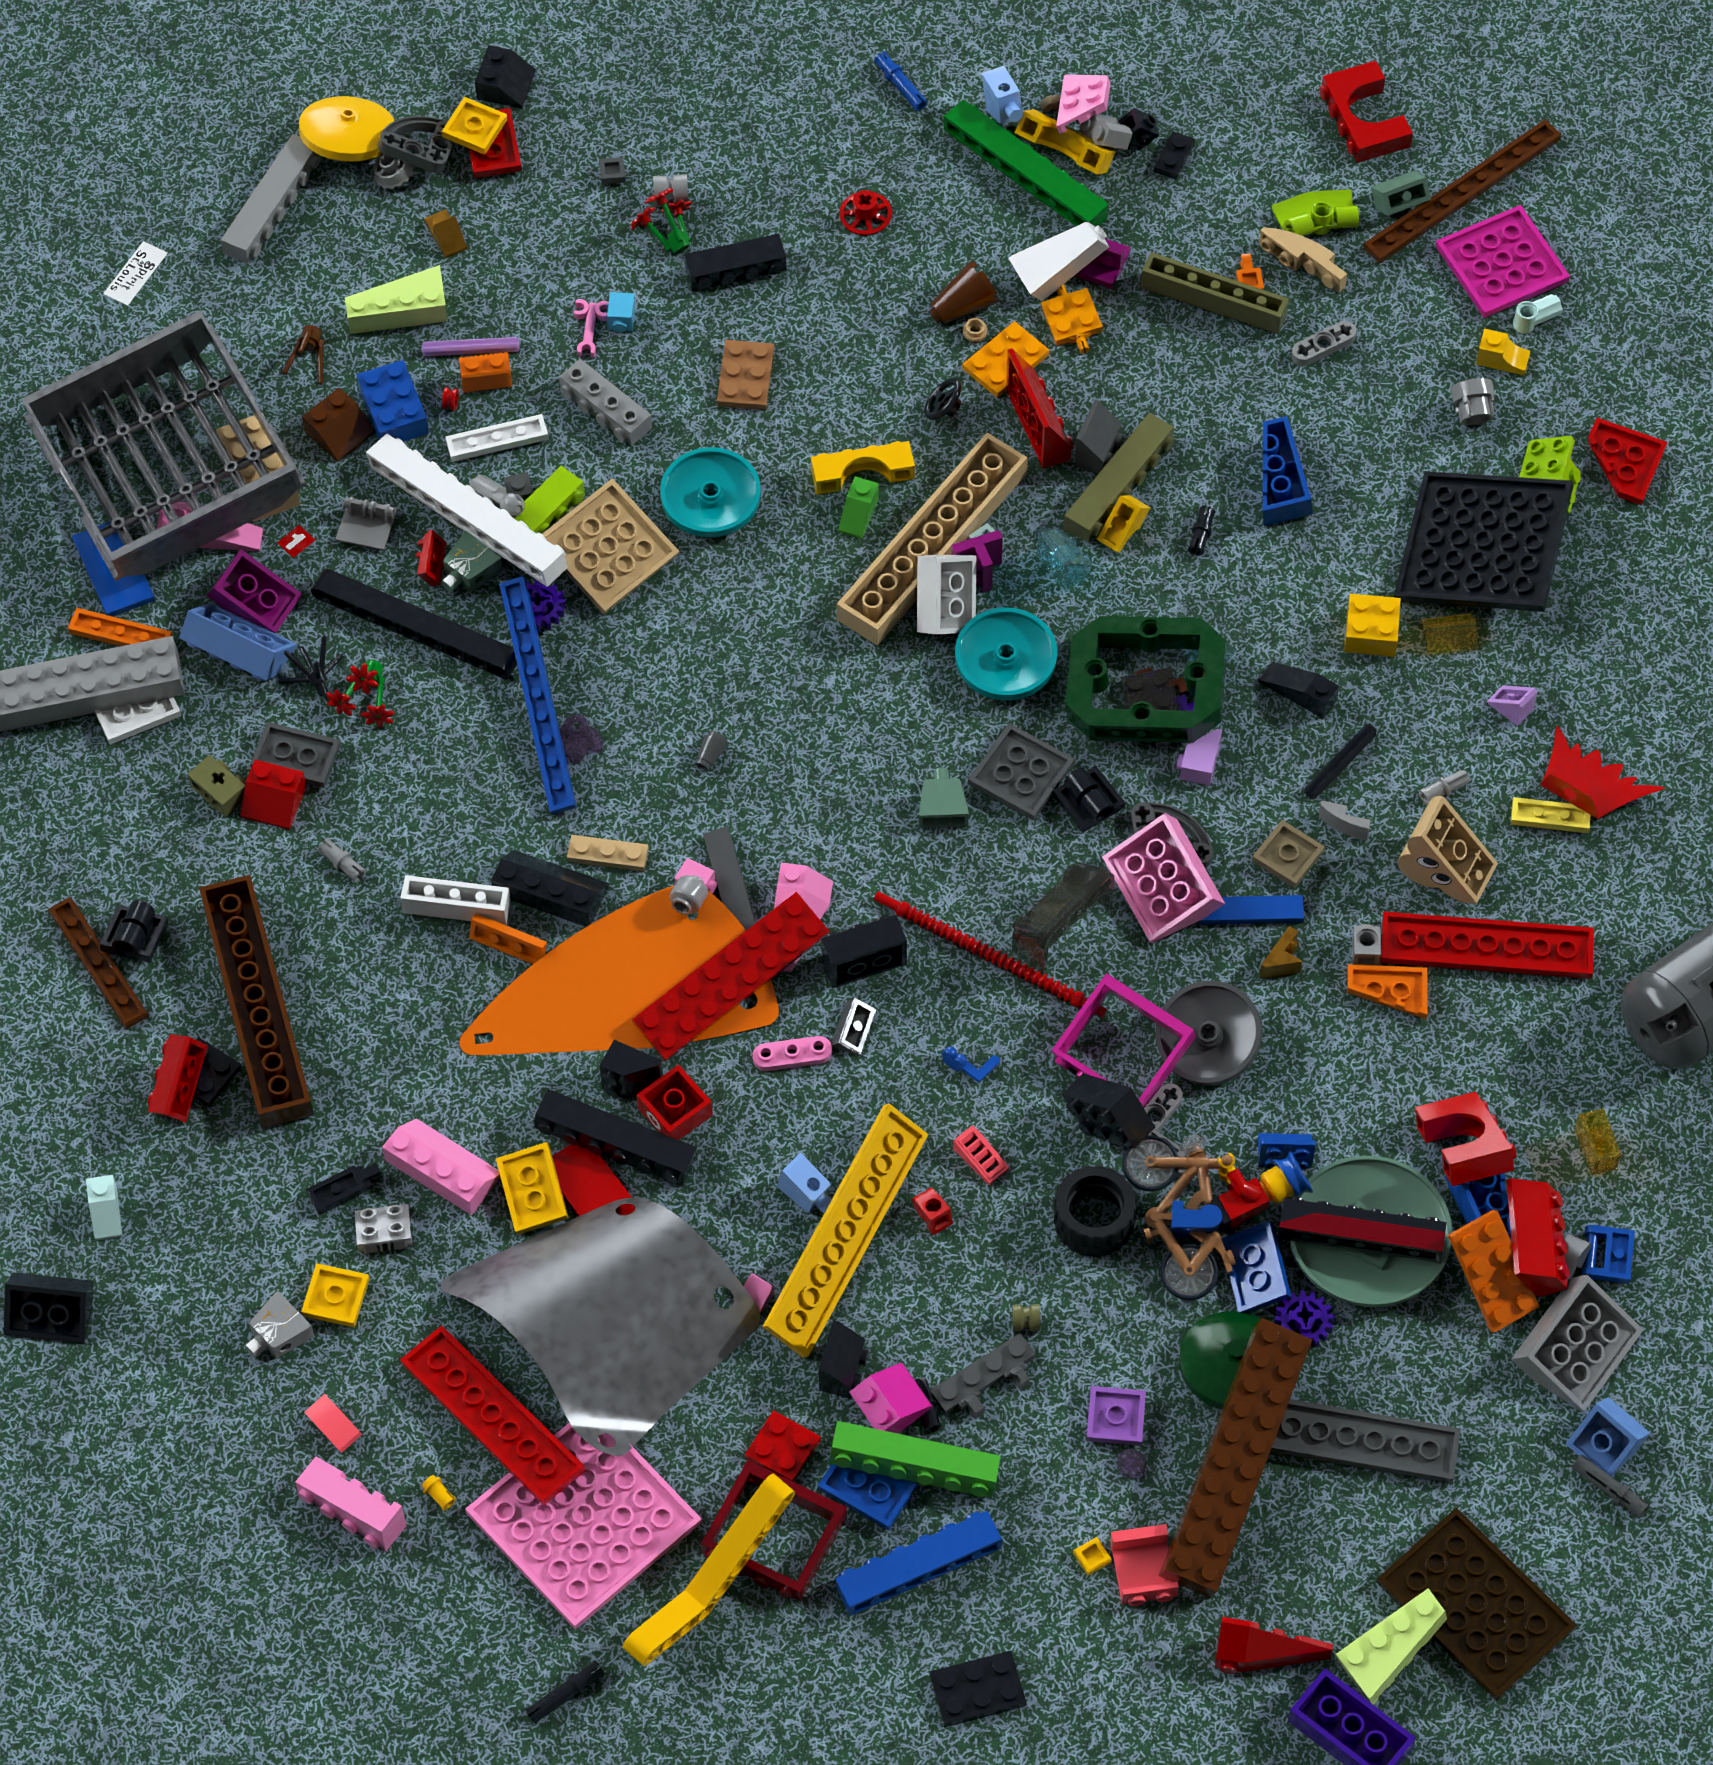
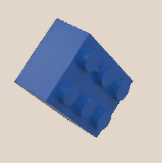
[356,360,429,442]

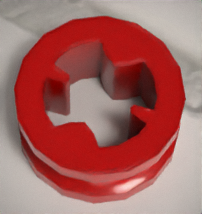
[442,387,459,411]

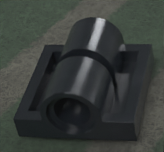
[1053,765,1125,833]
[100,900,168,963]

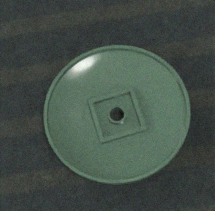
[1289,1156,1452,1307]

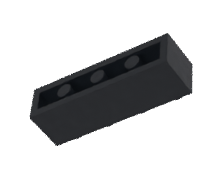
[684,233,787,291]

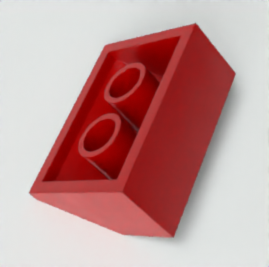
[148,1034,208,1122]

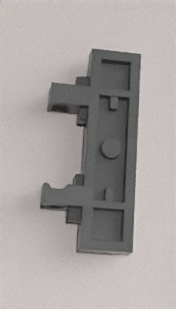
[930,1333,1036,1419]

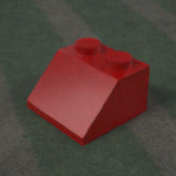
[240,759,307,830]

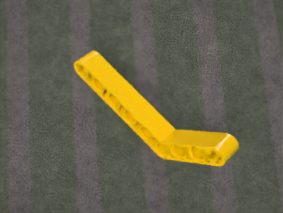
[622,1474,795,1666]

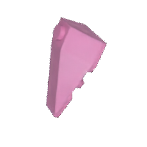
[156,502,263,552]
[774,863,833,972]

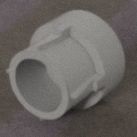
[1451,378,1495,425]

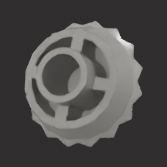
[374,153,416,189]

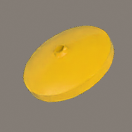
[299,96,395,162]

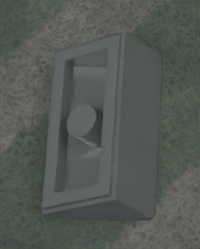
[831,997,876,1055]

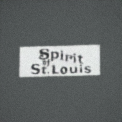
[103,241,167,305]

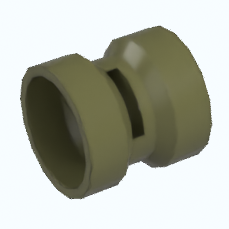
[1012,1304,1041,1332]

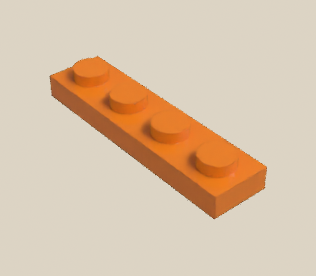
[68,607,173,646]

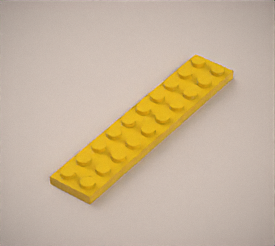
[762,1104,929,1358]

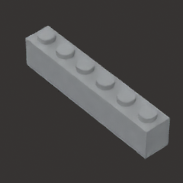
[221,134,321,264]

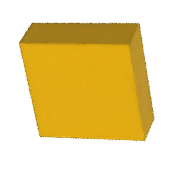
[1073,1537,1112,1576]

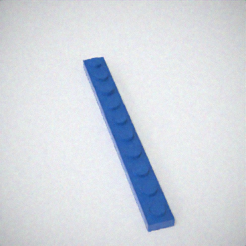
[499,576,577,815]

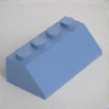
[179,603,298,681]

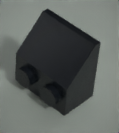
[475,45,536,109]
[599,1040,663,1099]
[818,1320,869,1399]

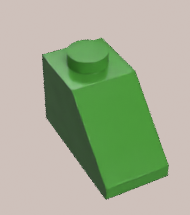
[838,476,879,539]

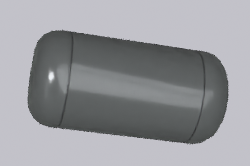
[1621,922,1713,1069]

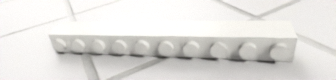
[366,434,568,587]

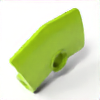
[1272,189,1359,236]

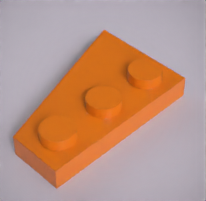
[1347,964,1428,1020]

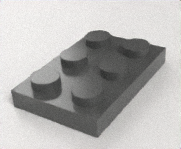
[250,722,341,788]

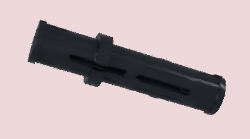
[525,1660,605,1724]

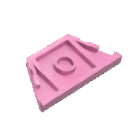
[1056,74,1111,134]

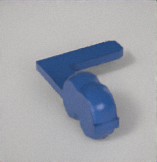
[941,1046,1000,1083]

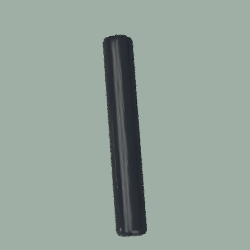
[1304,724,1377,800]

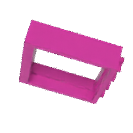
[1051,973,1196,1108]

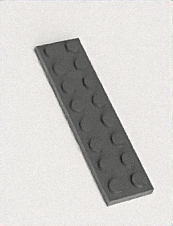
[1270,1399,1461,1483]

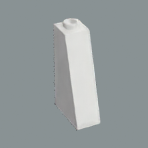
[1009,222,1109,301]

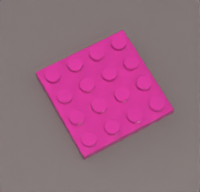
[1435,205,1570,318]

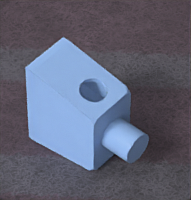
[982,66,1023,125]
[777,1153,832,1214]

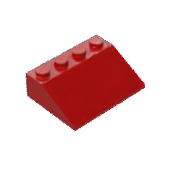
[1006,348,1074,469]

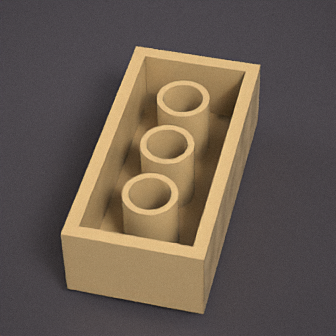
[216,413,300,522]

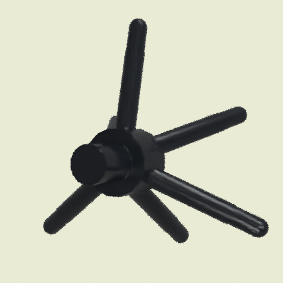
[279,635,343,697]

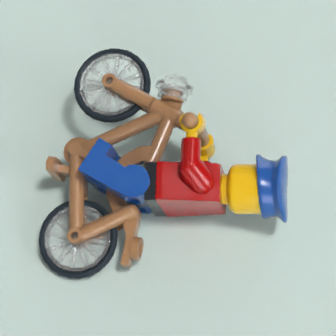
[1122,1134,1313,1301]

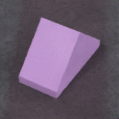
[1487,685,1537,726]

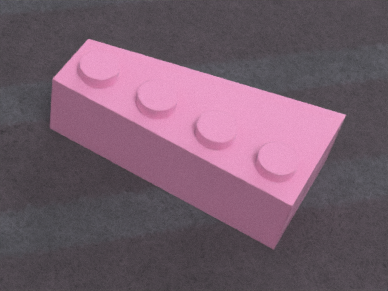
[295,1457,406,1551]

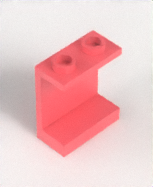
[1110,1524,1178,1606]

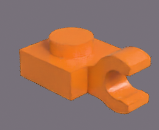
[1236,254,1264,290]

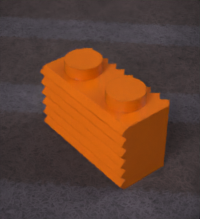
[459,351,512,393]

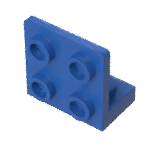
[1258,1133,1316,1170]

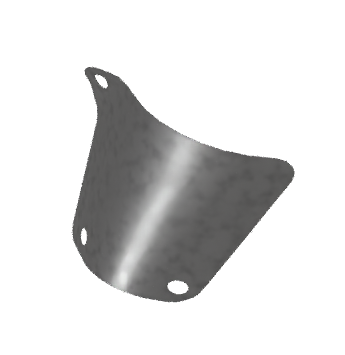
[441,1198,760,1456]

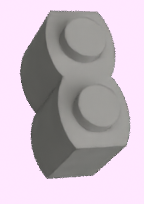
[1080,114,1132,150]

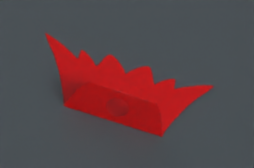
[1540,726,1665,819]

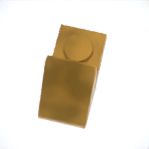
[424,209,468,259]
[1260,926,1302,979]

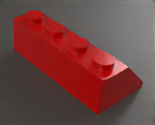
[1506,1178,1570,1297]

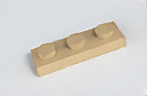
[567,835,649,872]

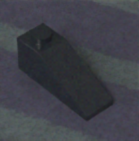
[1258,662,1339,719]

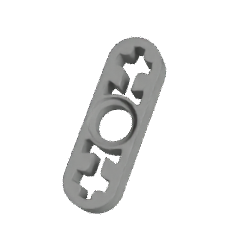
[1292,321,1356,366]

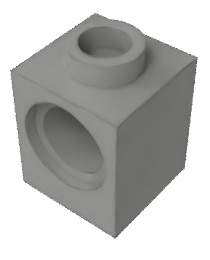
[1352,924,1381,966]

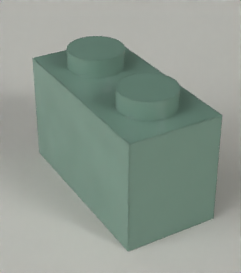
[1371,171,1431,216]

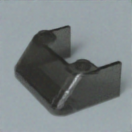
[1012,862,1115,975]

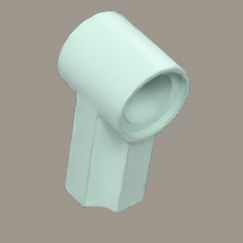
[1513,294,1563,334]

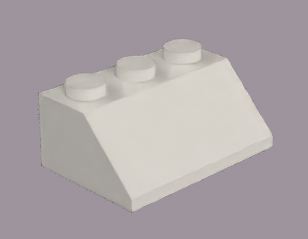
[917,555,976,635]

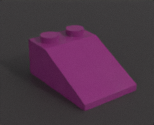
[206,549,302,633]

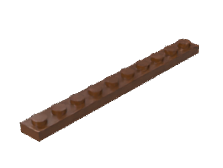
[1363,119,1561,264]

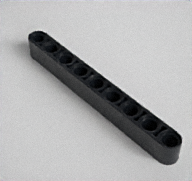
[311,569,517,679]

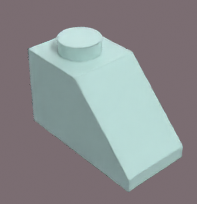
[86,1175,122,1241]

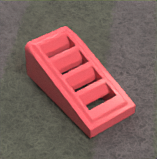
[953,1125,1009,1185]

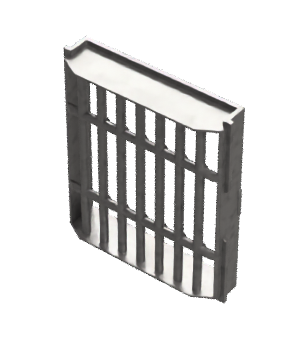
[22,310,307,581]

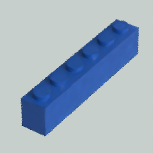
[835,1510,1002,1616]

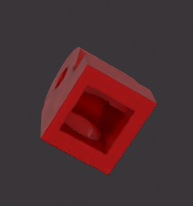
[912,1188,953,1235]

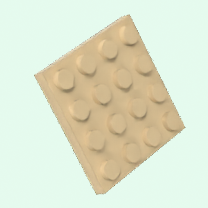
[542,478,680,614]

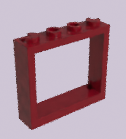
[701,1460,847,1602]

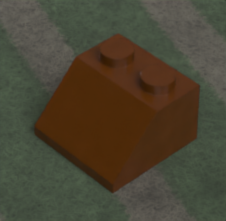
[302,388,375,462]

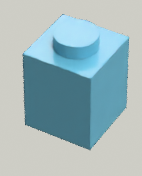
[607,292,635,332]

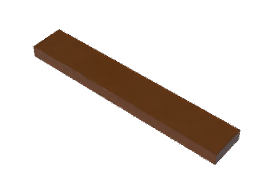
[48,897,149,1030]

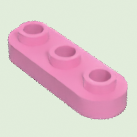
[753,1036,832,1071]

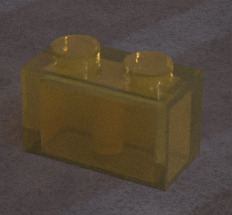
[1574,1108,1621,1175]

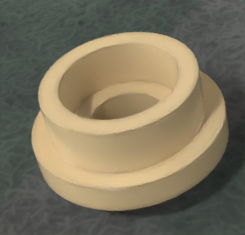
[963,318,987,342]

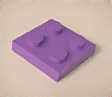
[1086,1386,1146,1446]

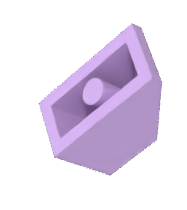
[1176,729,1222,786]

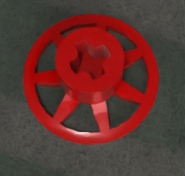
[839,190,892,235]

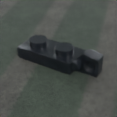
[306,1163,382,1215]

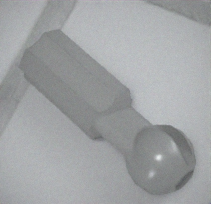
[469,474,525,518]

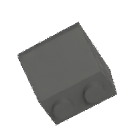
[1074,400,1124,474]

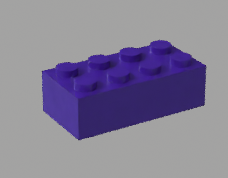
[1288,1668,1416,1765]

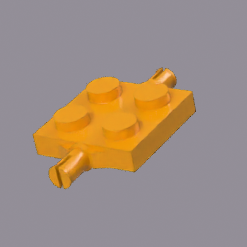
[1041,284,1103,354]

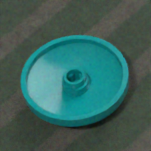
[660,447,761,537]
[955,607,1057,700]

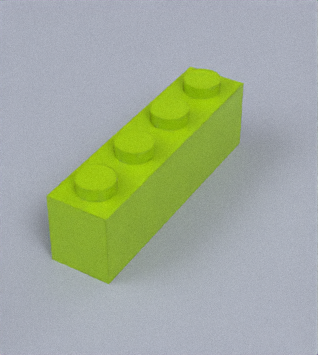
[514,466,585,534]

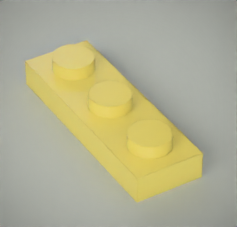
[1510,797,1591,833]

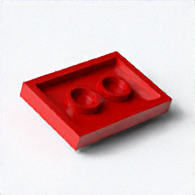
[469,108,522,178]

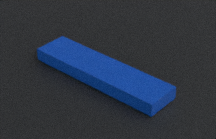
[1199,895,1304,925]

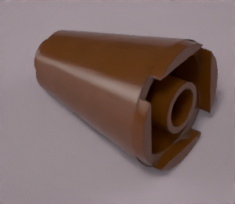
[929,261,1000,324]

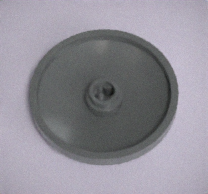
[1155,981,1263,1086]

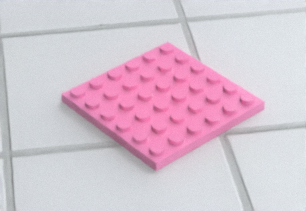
[465,1423,702,1630]

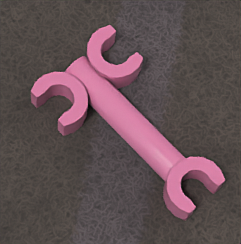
[574,299,609,358]

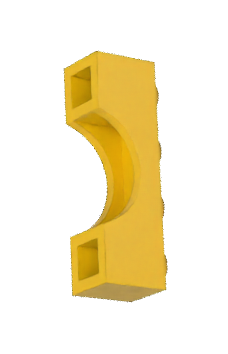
[1015,109,1116,175]
[811,441,915,495]

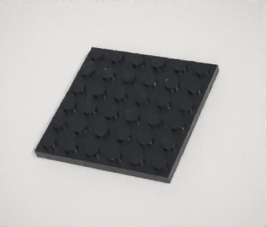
[1394,471,1574,612]

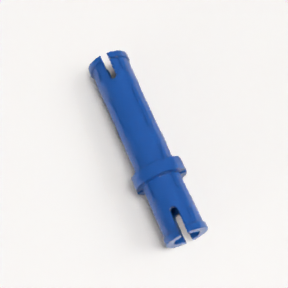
[874,51,928,111]

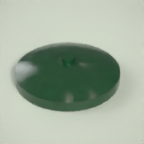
[1179,1311,1261,1409]

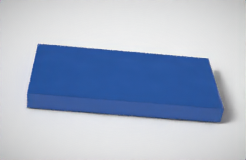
[72,521,155,617]

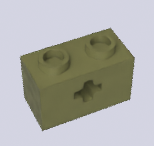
[187,755,246,817]

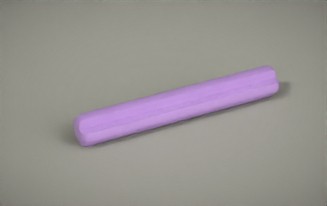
[422,337,520,356]

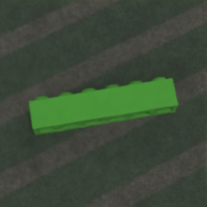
[828,1421,1001,1498]

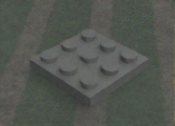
[968,723,1075,821]

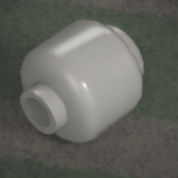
[669,875,708,915]

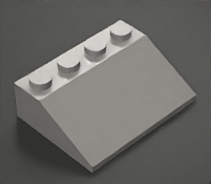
[1511,1275,1643,1412]

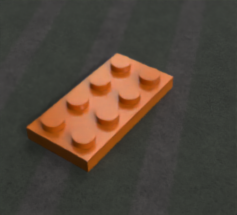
[1448,1210,1540,1333]

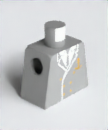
[245,1291,314,1358]

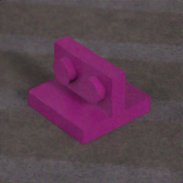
[1074,239,1131,289]
[951,530,1003,593]

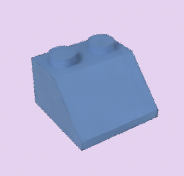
[1566,1397,1651,1477]

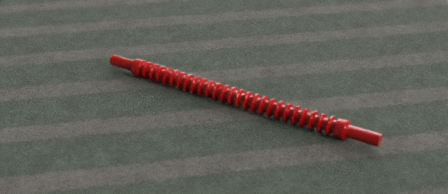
[874,891,1108,1018]

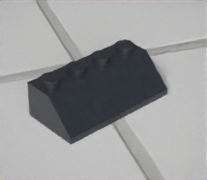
[491,850,610,927]

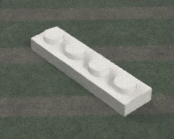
[445,414,549,462]

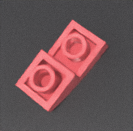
[304,1394,362,1453]

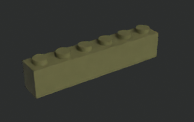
[1141,252,1289,334]
[1064,413,1175,543]

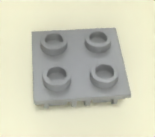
[335,496,398,550]
[355,1204,413,1254]

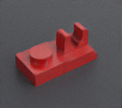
[415,530,447,587]

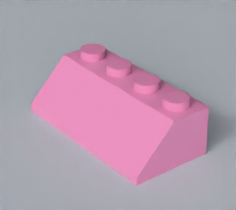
[382,1119,501,1215]

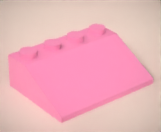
[1102,813,1225,943]

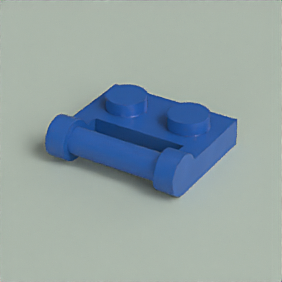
[1581,1225,1635,1284]

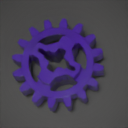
[526,579,566,632]
[1274,1290,1334,1348]

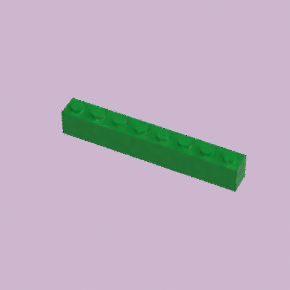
[944,99,1108,227]

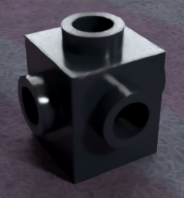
[1118,108,1159,149]

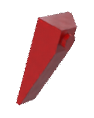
[1215,1617,1333,1674]

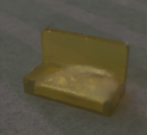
[1421,613,1478,654]

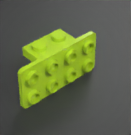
[1519,436,1581,514]

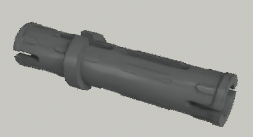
[1572,1455,1650,1519]

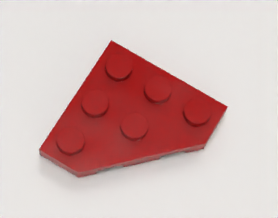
[1587,418,1668,505]

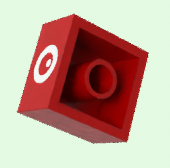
[636,1064,713,1140]

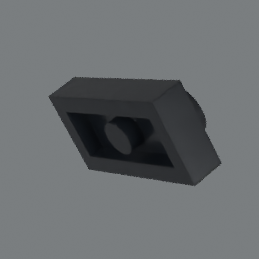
[1154,131,1195,180]

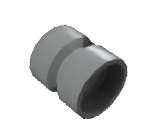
[653,174,689,207]

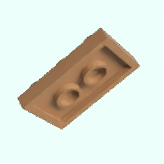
[717,340,774,410]

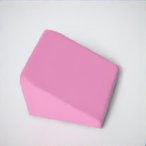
[743,1273,774,1313]

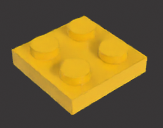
[442,97,507,155]
[301,1263,370,1328]

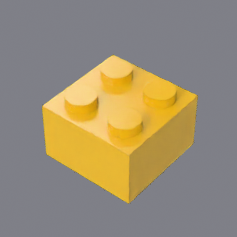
[1344,594,1401,657]

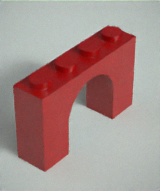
[1319,60,1413,163]
[1415,1091,1517,1186]

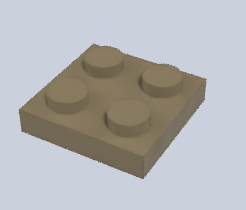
[1252,820,1325,888]

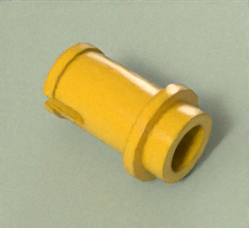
[422,1475,457,1511]

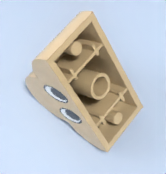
[1398,796,1498,904]

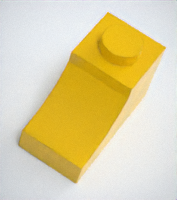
[1476,329,1530,375]
[1097,495,1151,552]

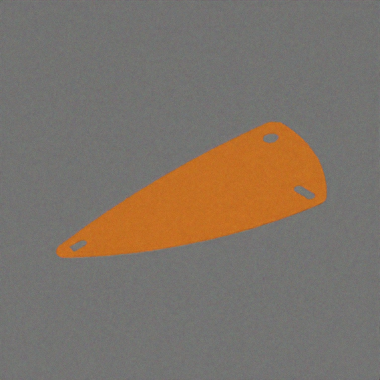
[459,885,779,1055]

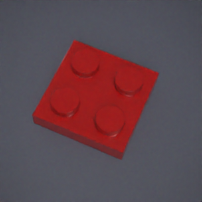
[745,1410,821,1482]

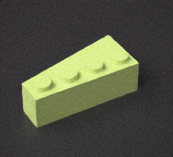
[345,265,448,334]
[1336,1589,1447,1705]

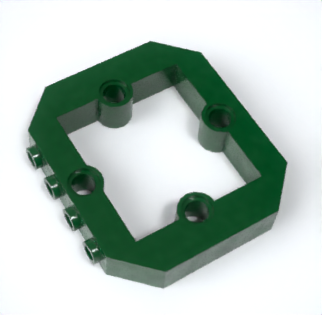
[1065,615,1227,743]

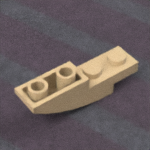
[1259,227,1347,293]

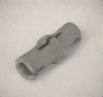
[318,838,366,883]

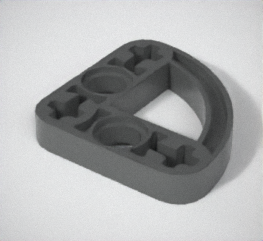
[377,116,454,173]
[1131,802,1213,868]

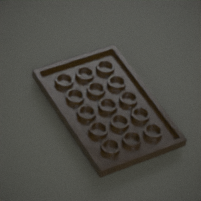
[1376,1508,1577,1701]

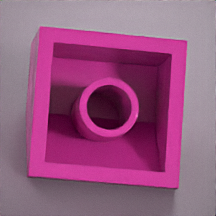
[849,1363,933,1434]

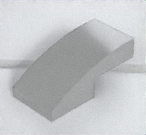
[1319,801,1371,841]

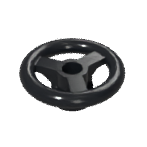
[924,378,962,420]

